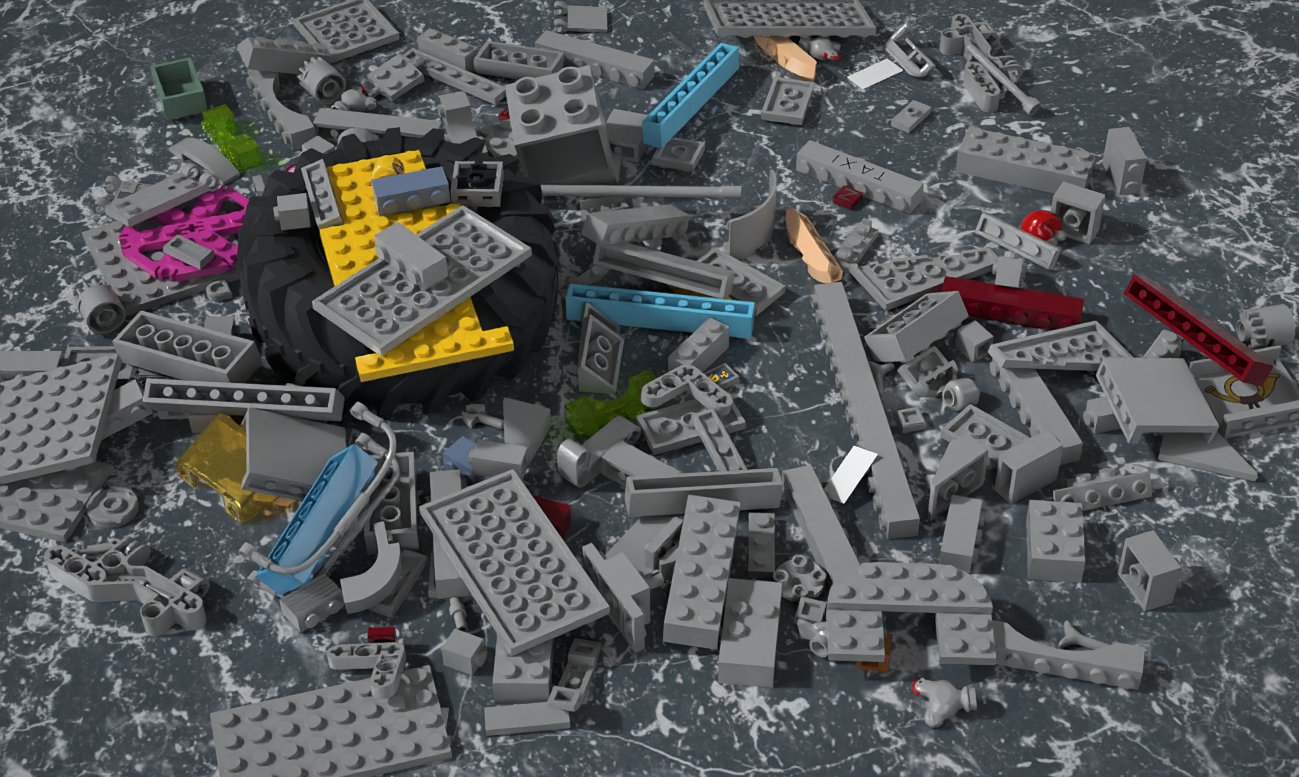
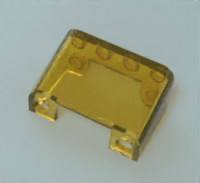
[175,413,280,525]

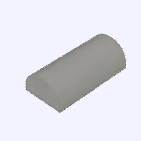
[474,41,564,80]

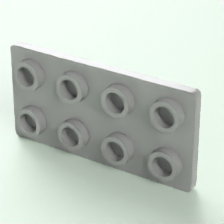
[605,514,684,576]

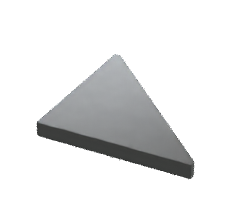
[1158,432,1258,482]

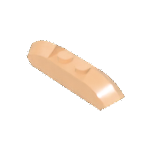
[754,36,817,82]
[786,208,843,283]

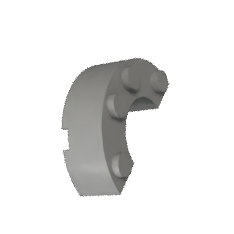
[437,90,488,155]

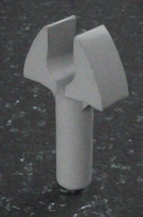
[461,404,504,430]

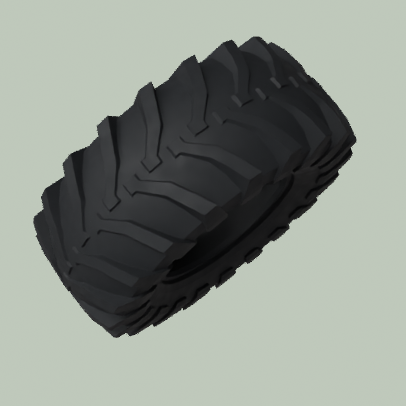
[237,127,559,417]

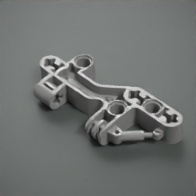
[939,14,1023,113]
[44,536,210,636]

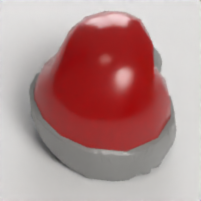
[1019,210,1067,246]

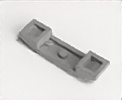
[169,138,240,185]
[547,638,601,712]

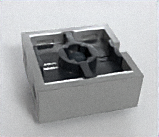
[450,161,504,207]

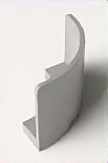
[723,170,776,261]

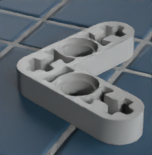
[641,364,733,416]
[327,642,406,699]

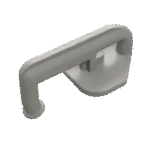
[885,20,936,78]

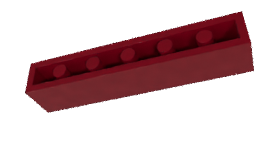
[941,276,1084,330]

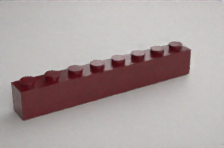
[1124,274,1274,387]

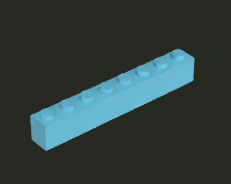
[642,43,739,148]
[566,284,755,339]

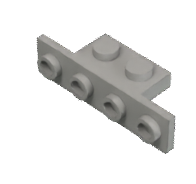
[1053,468,1152,511]

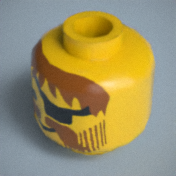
[372,156,405,180]

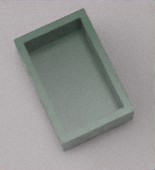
[150,57,208,120]

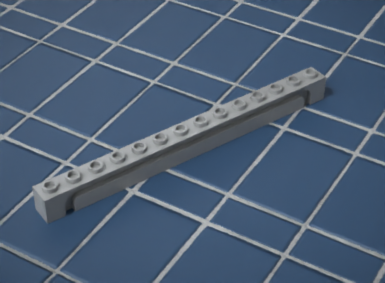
[810,282,920,540]

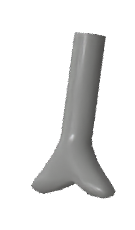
[868,361,895,401]
[1059,621,1109,650]

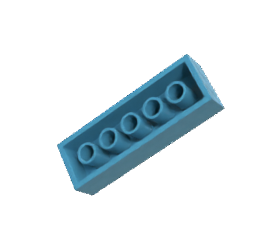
[255,444,378,595]

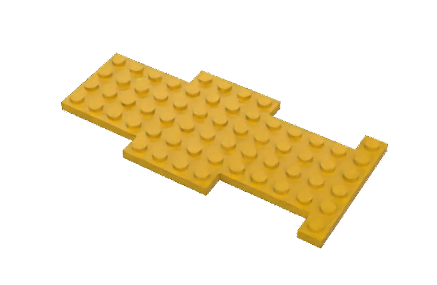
[319,150,514,382]

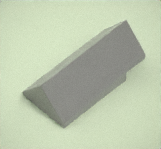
[577,302,624,394]

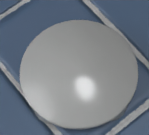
[773,554,826,602]

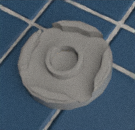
[86,485,139,529]

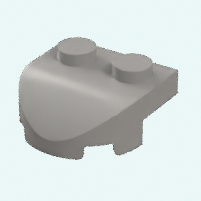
[579,196,630,221]
[897,346,958,397]

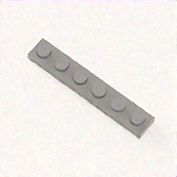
[402,48,506,105]

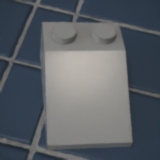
[927,433,989,521]

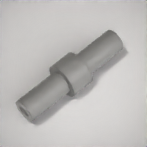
[449,597,468,632]

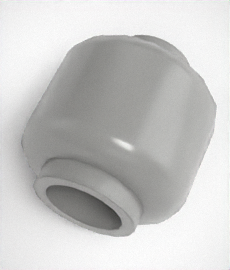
[942,378,980,412]

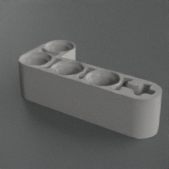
[557,416,641,488]

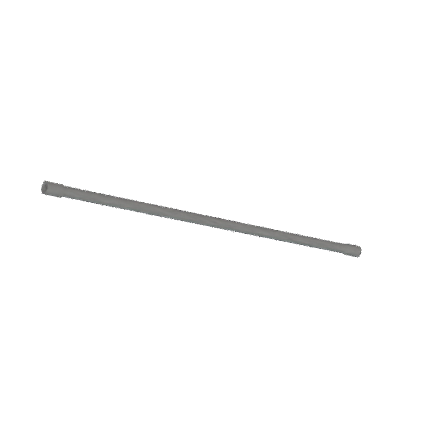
[541,185,742,199]

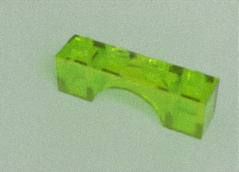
[201,104,263,172]
[565,370,664,439]

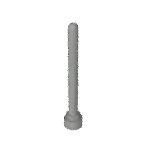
[966,44,1041,116]

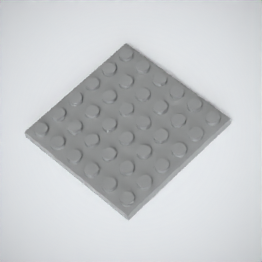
[82,196,240,316]
[0,354,122,485]

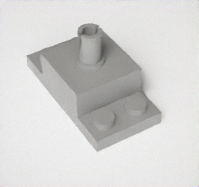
[582,543,664,653]

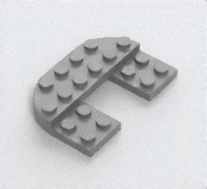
[826,562,996,665]

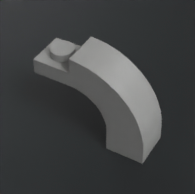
[340,521,402,614]

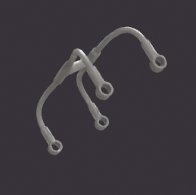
[238,402,400,598]

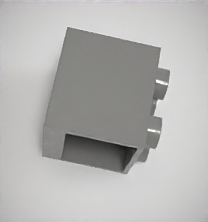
[505,65,616,197]

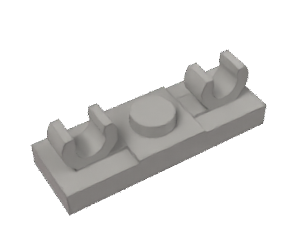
[833,218,879,274]

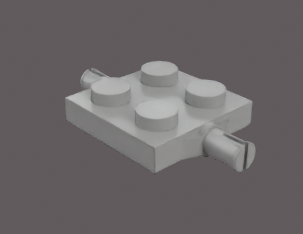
[366,54,426,102]

